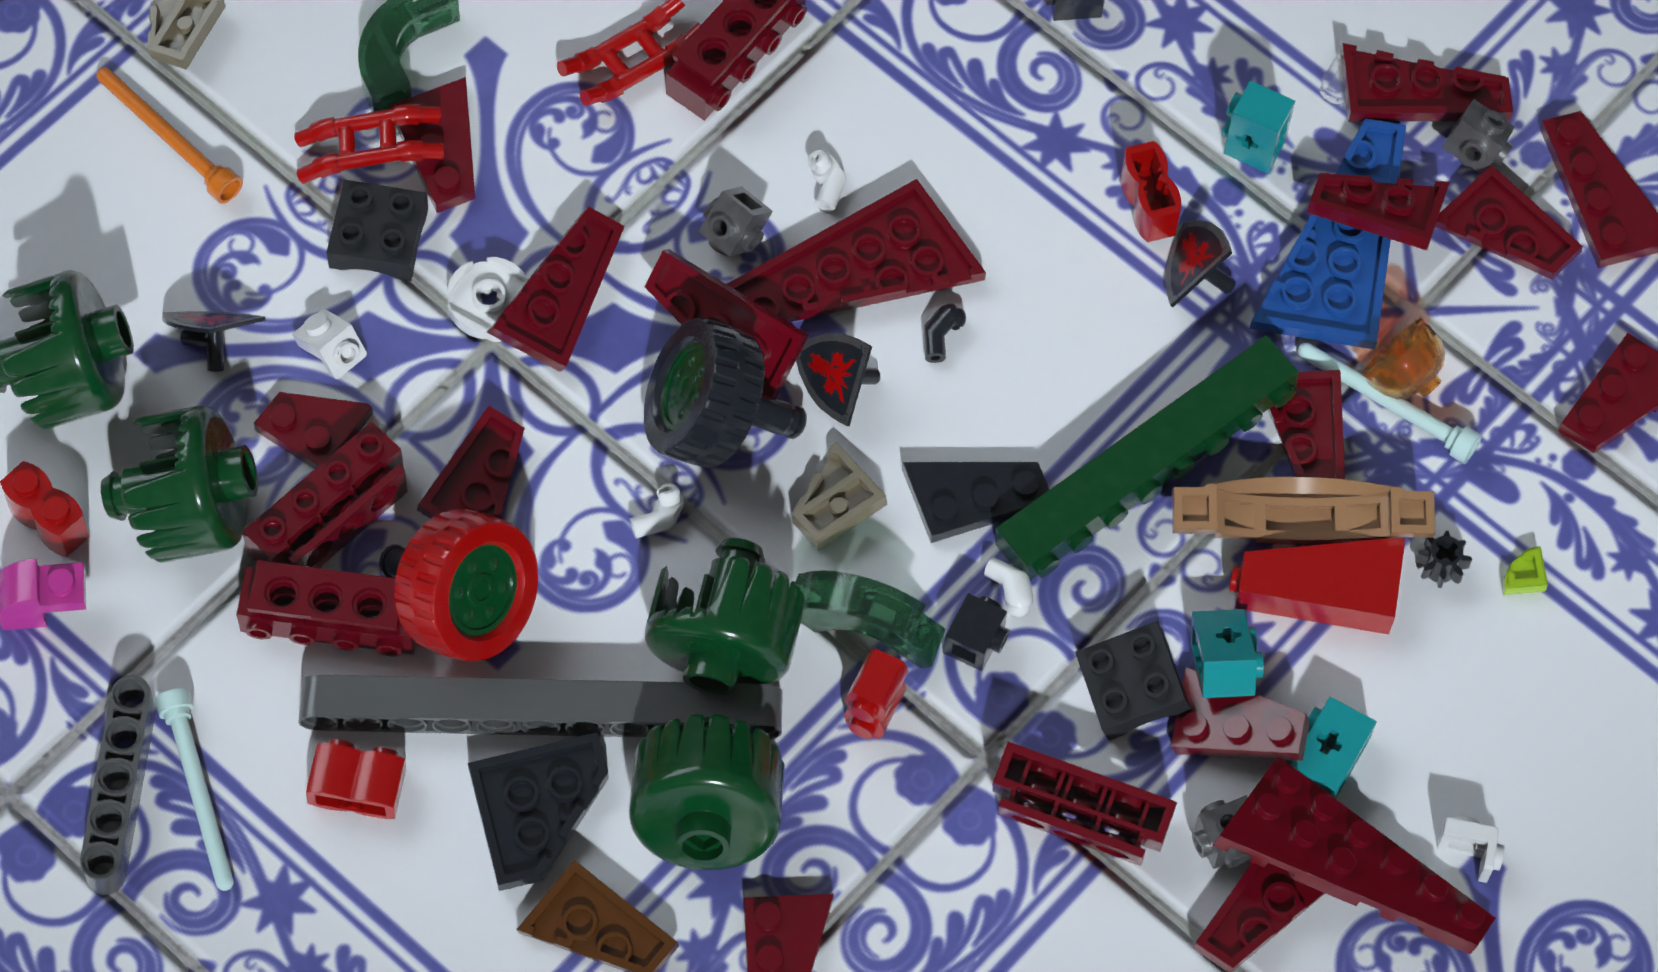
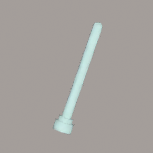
[1298,343,1482,464]
[155,688,234,891]

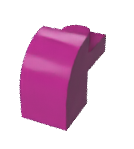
[0,559,87,630]

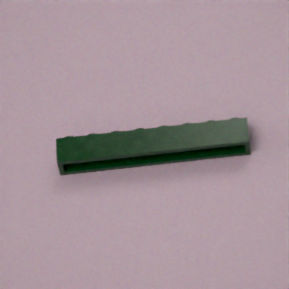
[995,335,1299,580]

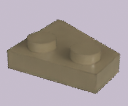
[147,0,226,70]
[791,442,887,551]

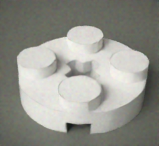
[447,257,527,342]

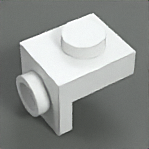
[292,308,367,379]
[1437,816,1505,883]

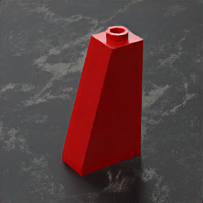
[1229,538,1405,635]

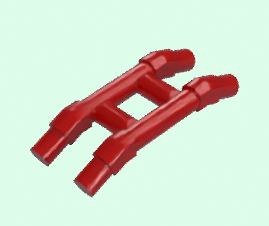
[557,0,701,106]
[294,104,444,184]

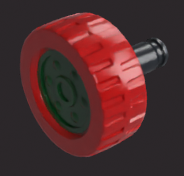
[379,509,538,662]

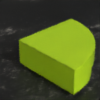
[1502,546,1548,595]

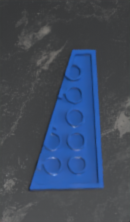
[1249,118,1406,350]

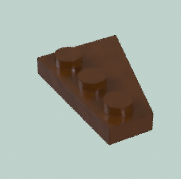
[516,860,679,972]

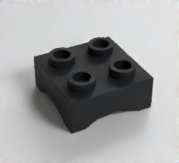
[326,179,429,281]
[1075,621,1191,740]

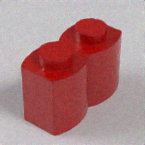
[1120,141,1181,243]
[0,461,90,557]
[844,648,908,739]
[306,739,406,819]

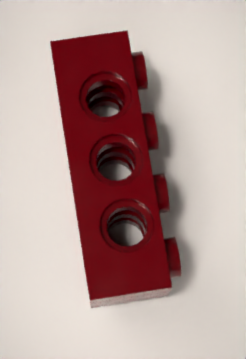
[666,0,807,121]
[242,421,408,568]
[236,560,416,657]
[992,741,1177,866]

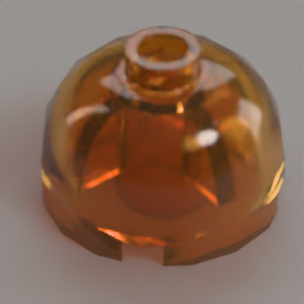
[1361,317,1445,399]

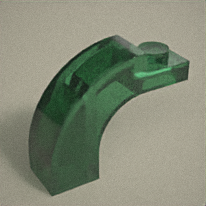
[358,0,460,112]
[795,570,946,668]

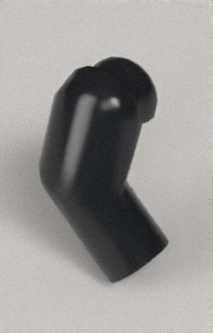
[923,304,966,363]

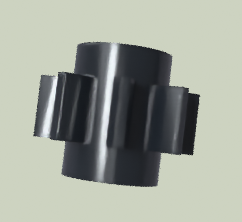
[1415,531,1472,588]

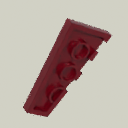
[1340,43,1513,122]
[1540,111,1658,268]
[486,206,625,372]
[644,249,809,398]
[1193,863,1326,972]

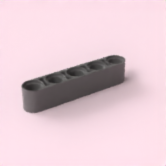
[80,675,156,895]

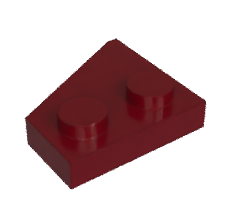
[253,392,373,469]

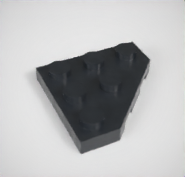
[468,732,609,891]

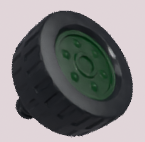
[644,318,807,468]

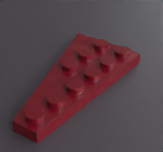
[727,179,986,322]
[1212,756,1496,954]

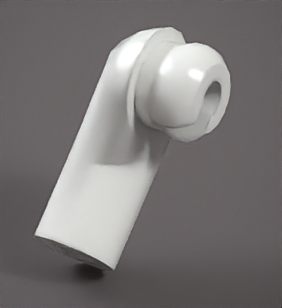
[808,150,846,212]
[630,484,684,539]
[984,557,1033,617]

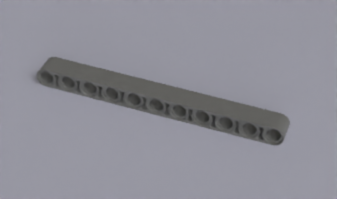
[298,675,783,740]

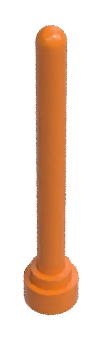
[96,67,243,204]

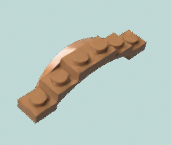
[1172,477,1435,544]

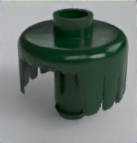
[0,270,134,429]
[101,405,258,563]
[645,538,805,695]
[629,714,785,870]

